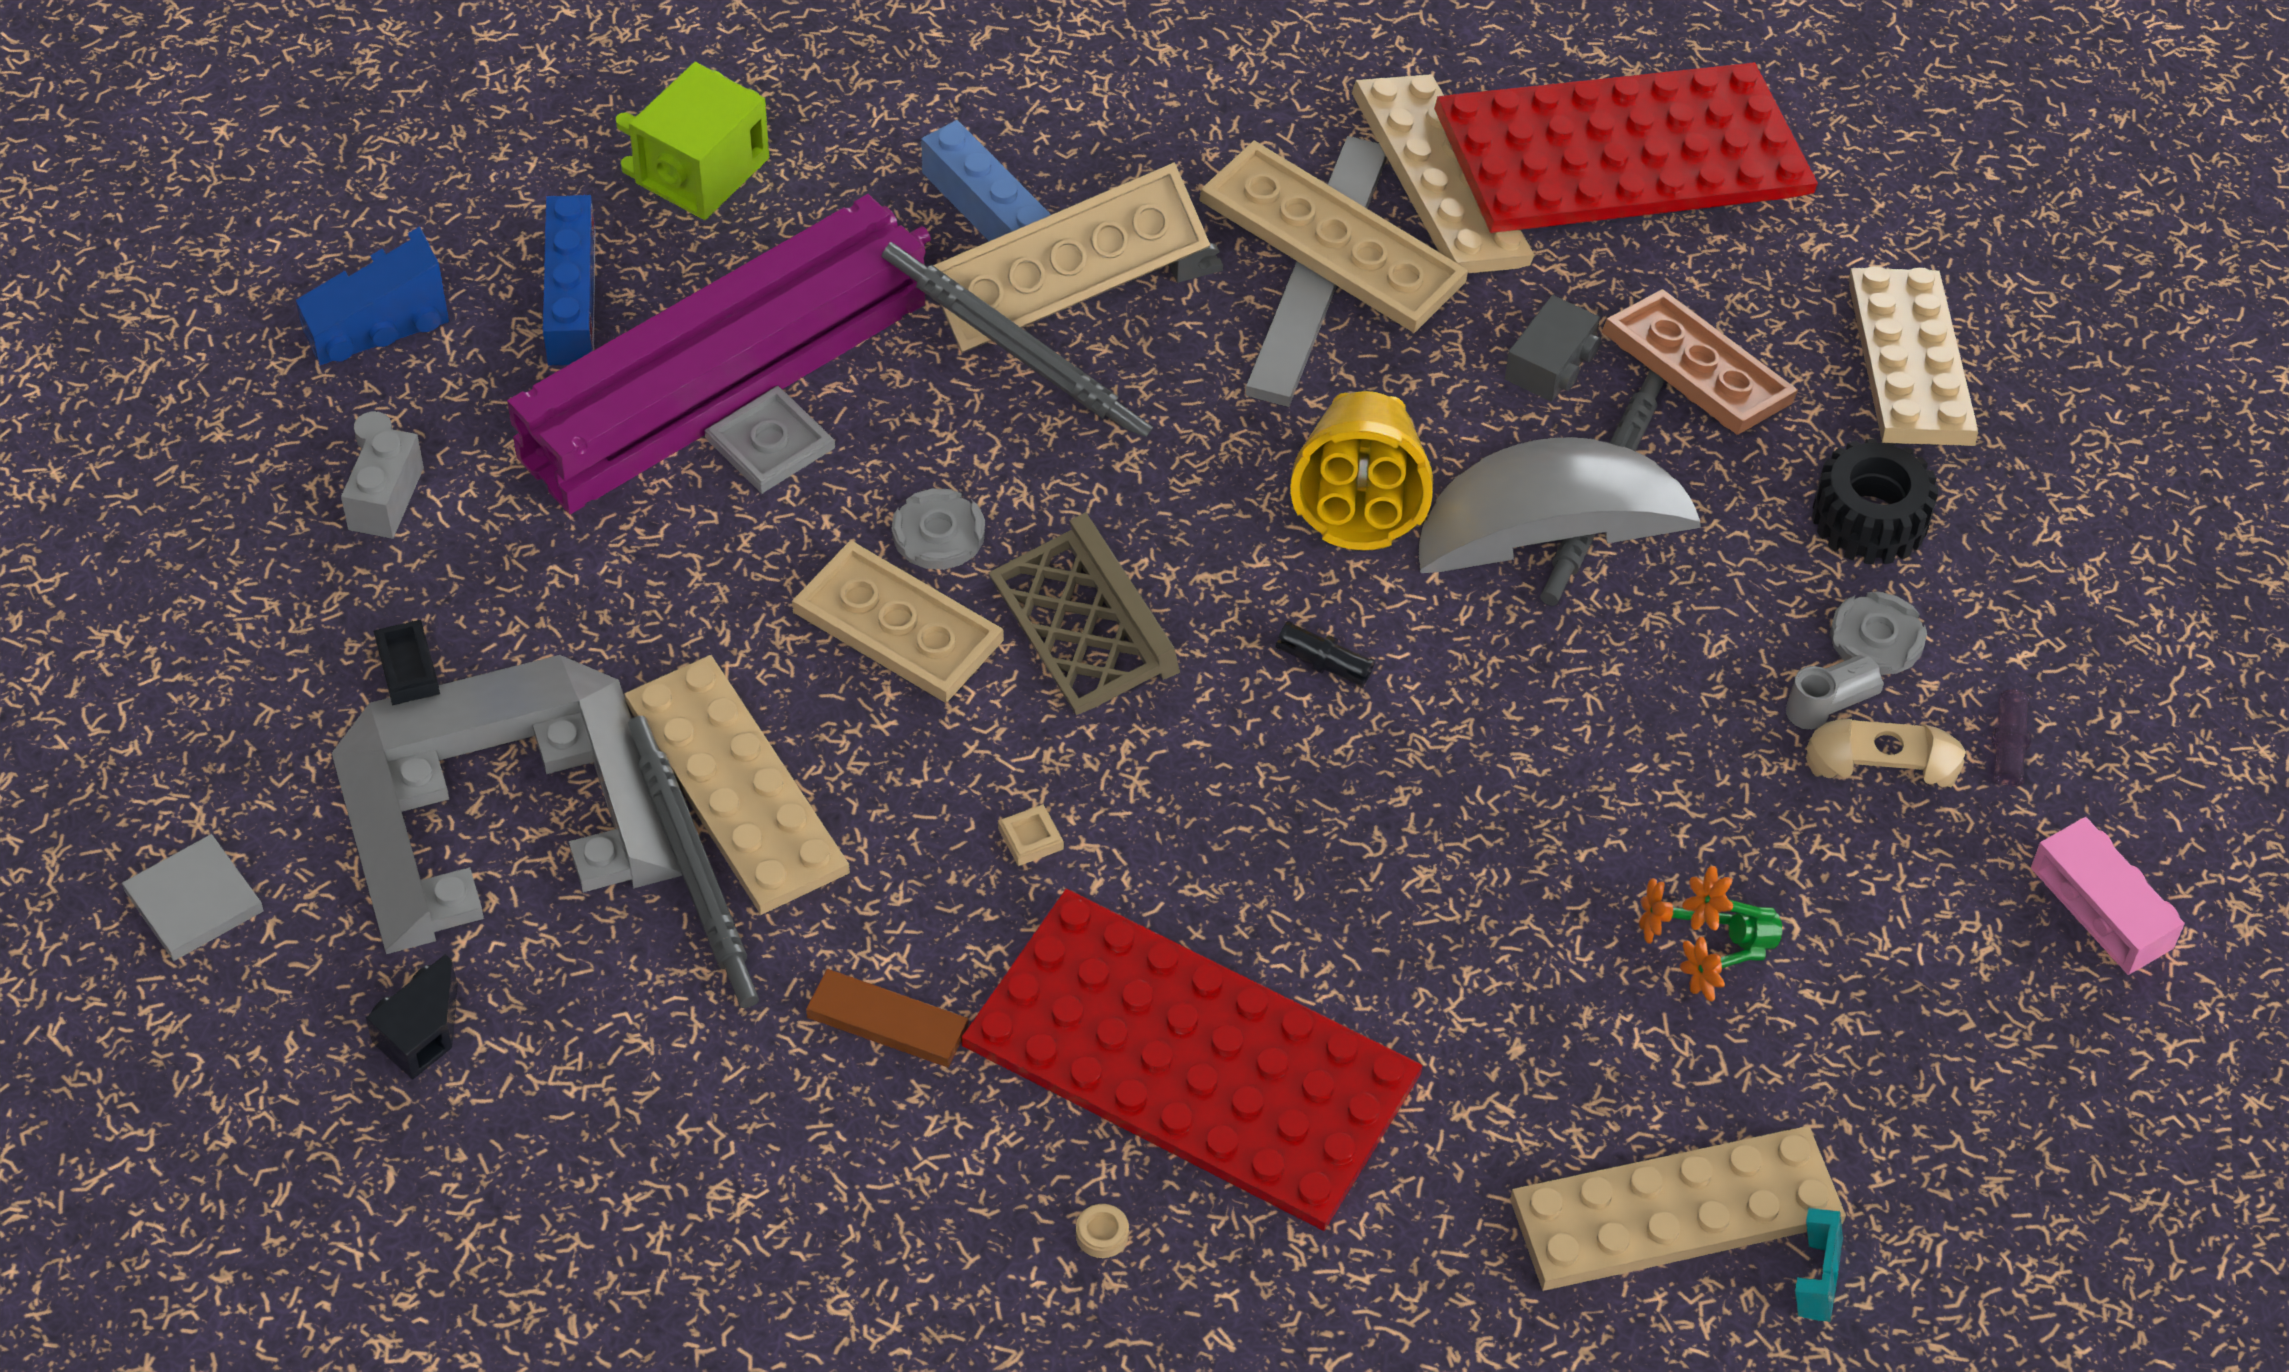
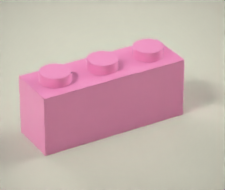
[2031,817,2185,975]

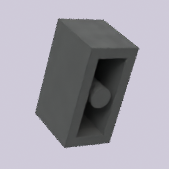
[1505,295,1601,402]

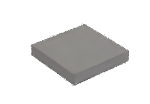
[705,386,835,494]
[122,834,264,961]

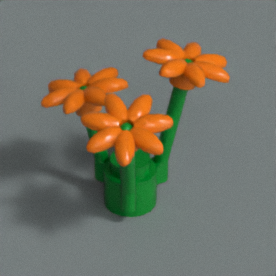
[1639,866,1783,1002]

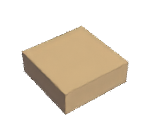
[998,804,1064,866]

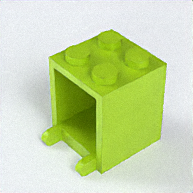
[616,62,770,220]

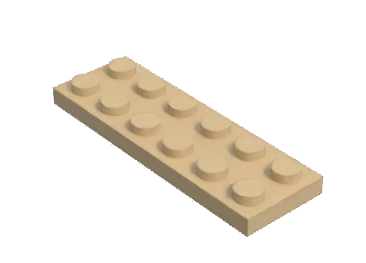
[1352,74,1534,273]
[1200,140,1468,333]
[933,162,1211,353]
[1849,266,1978,446]
[624,655,850,915]
[1510,1126,1846,1291]

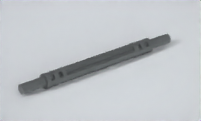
[881,242,1153,437]
[1540,369,1665,606]
[628,716,759,1008]

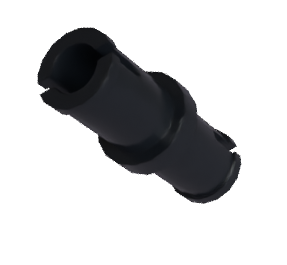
[1275,621,1375,688]

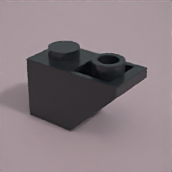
[366,954,458,1080]

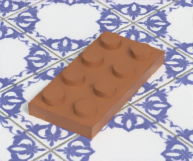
[1602,289,1798,435]

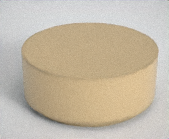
[1076,1204,1129,1258]

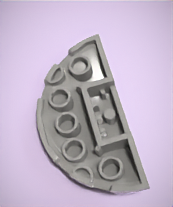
[1419,437,1701,573]

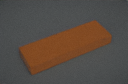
[806,969,969,1068]

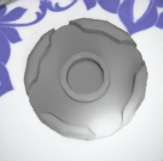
[892,488,985,570]
[1830,592,1927,675]

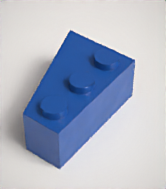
[296,226,449,365]

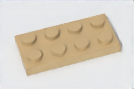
[792,540,1004,703]

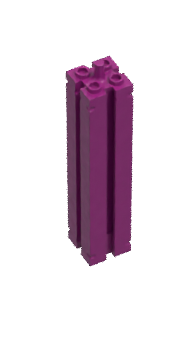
[507,194,931,514]

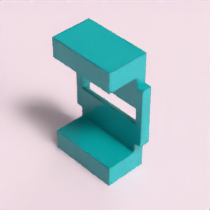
[1795,1208,1843,1322]

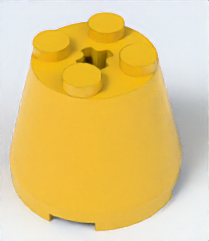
[1290,391,1433,550]

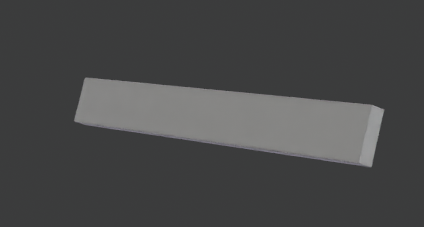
[1246,136,1387,407]

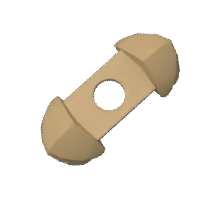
[1806,719,1966,788]

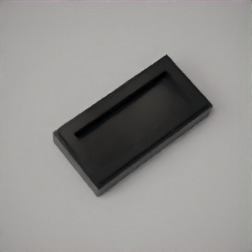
[374,620,440,705]

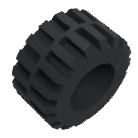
[1812,439,1938,565]

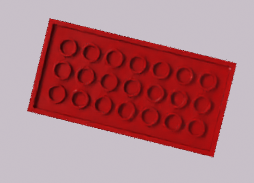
[1434,62,1818,233]
[962,888,1423,1231]

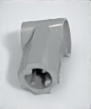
[1786,655,1884,730]

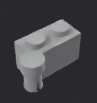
[341,411,424,539]

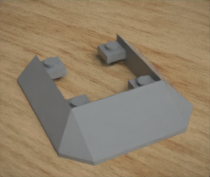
[332,655,682,954]

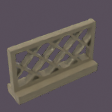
[988,512,1180,715]

